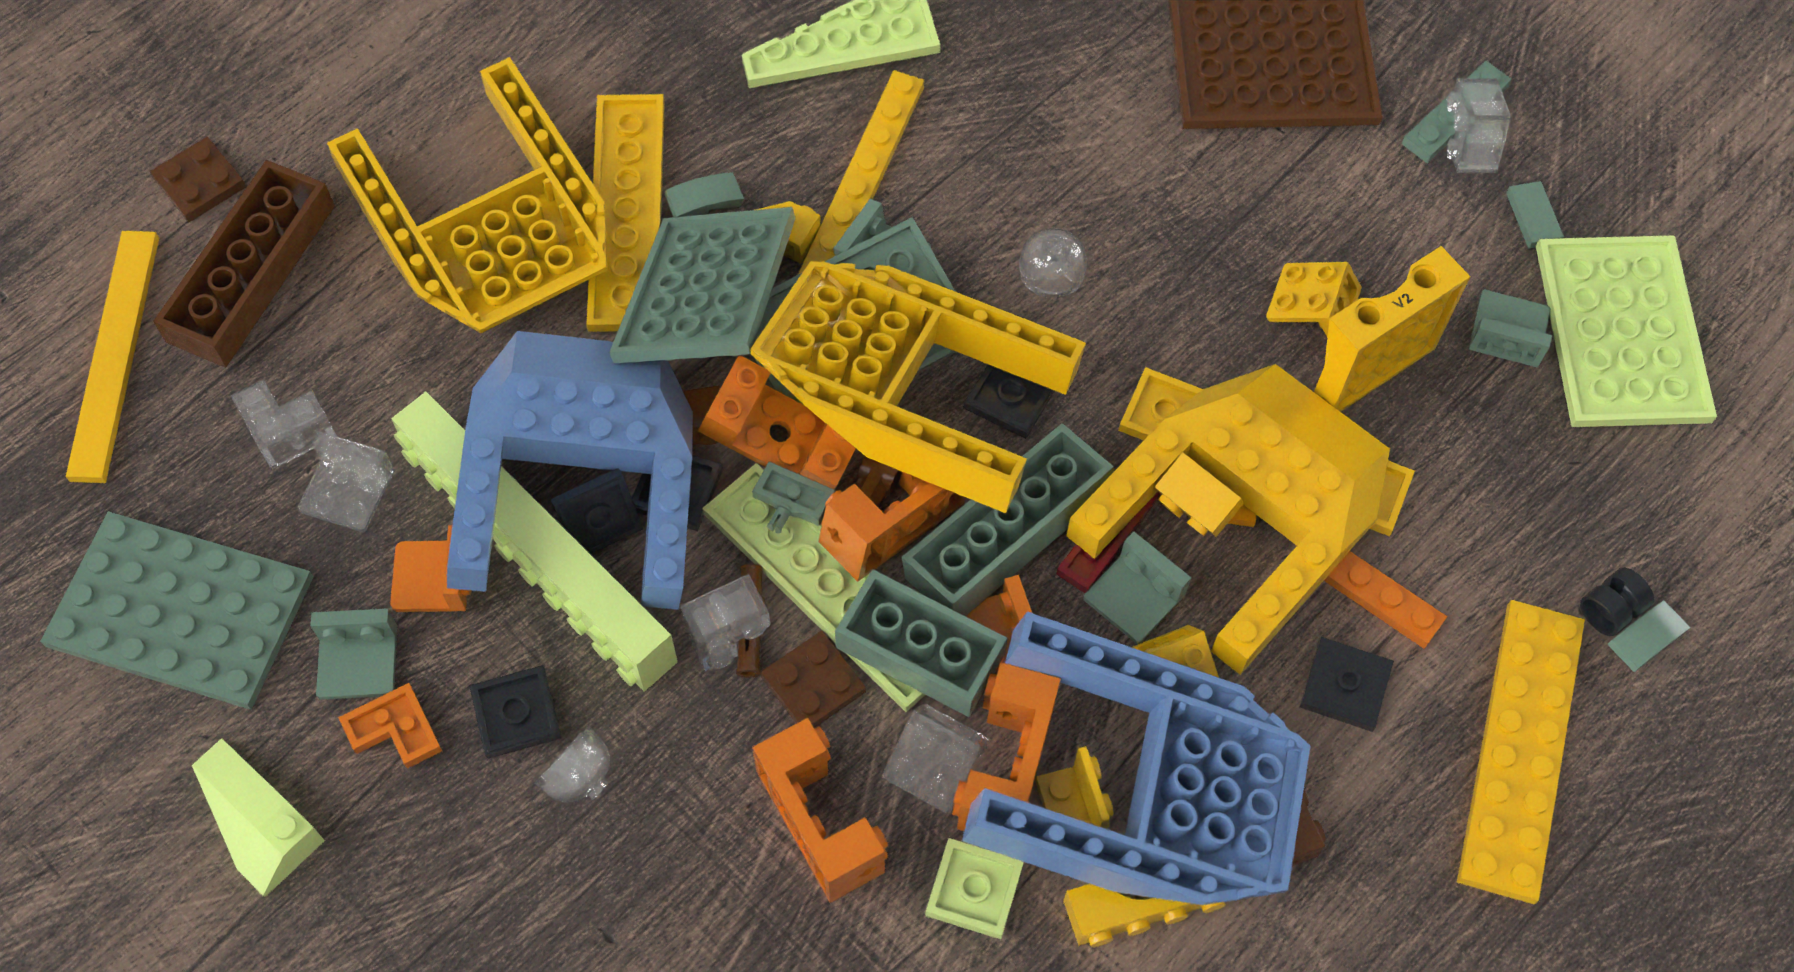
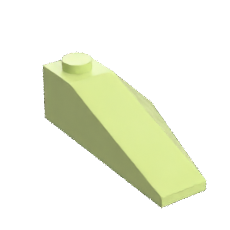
[192,738,325,897]

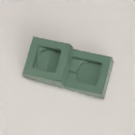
[664,172,744,217]
[1607,600,1691,672]

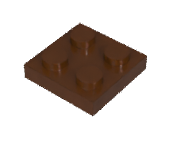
[149,136,246,223]
[761,630,866,728]

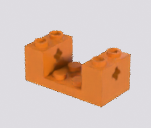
[698,355,856,489]
[818,472,966,582]
[952,662,1061,831]
[752,718,888,903]

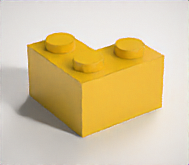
[1155,452,1244,537]

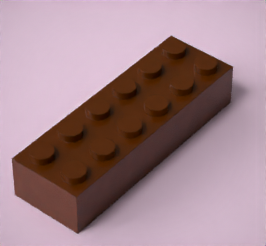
[153,160,335,368]

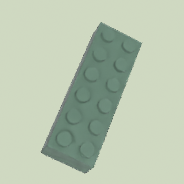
[902,423,1114,616]

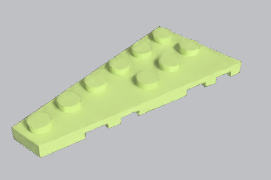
[742,0,940,88]

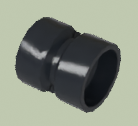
[1580,567,1654,636]

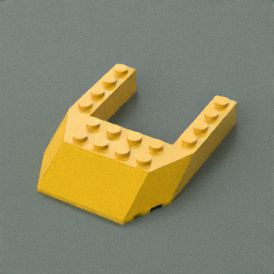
[327,57,607,333]
[750,261,1086,513]
[1066,364,1390,675]

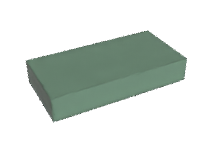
[1506,181,1564,249]

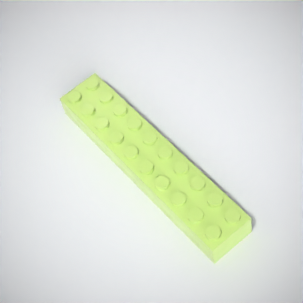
[391,391,678,692]

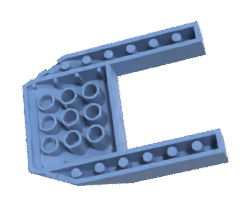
[447,331,693,610]
[962,612,1310,905]

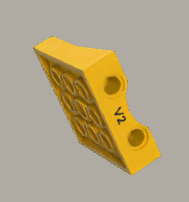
[1314,246,1471,412]

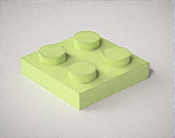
[925,838,1024,939]

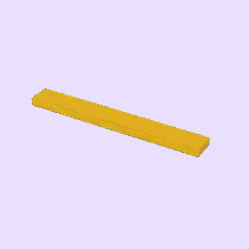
[66,231,159,483]

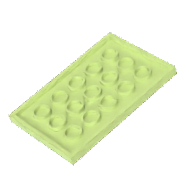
[1536,236,1717,427]

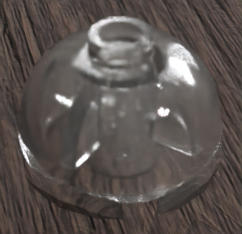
[1019,227,1088,298]
[534,726,611,803]

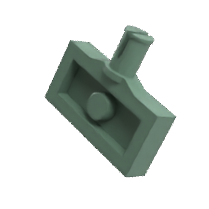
[752,462,835,533]

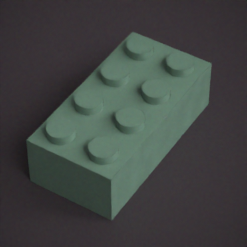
[835,569,1007,717]

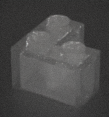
[1447,78,1511,173]
[231,379,337,470]
[680,574,770,671]

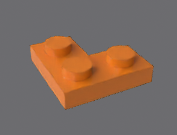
[338,683,442,769]

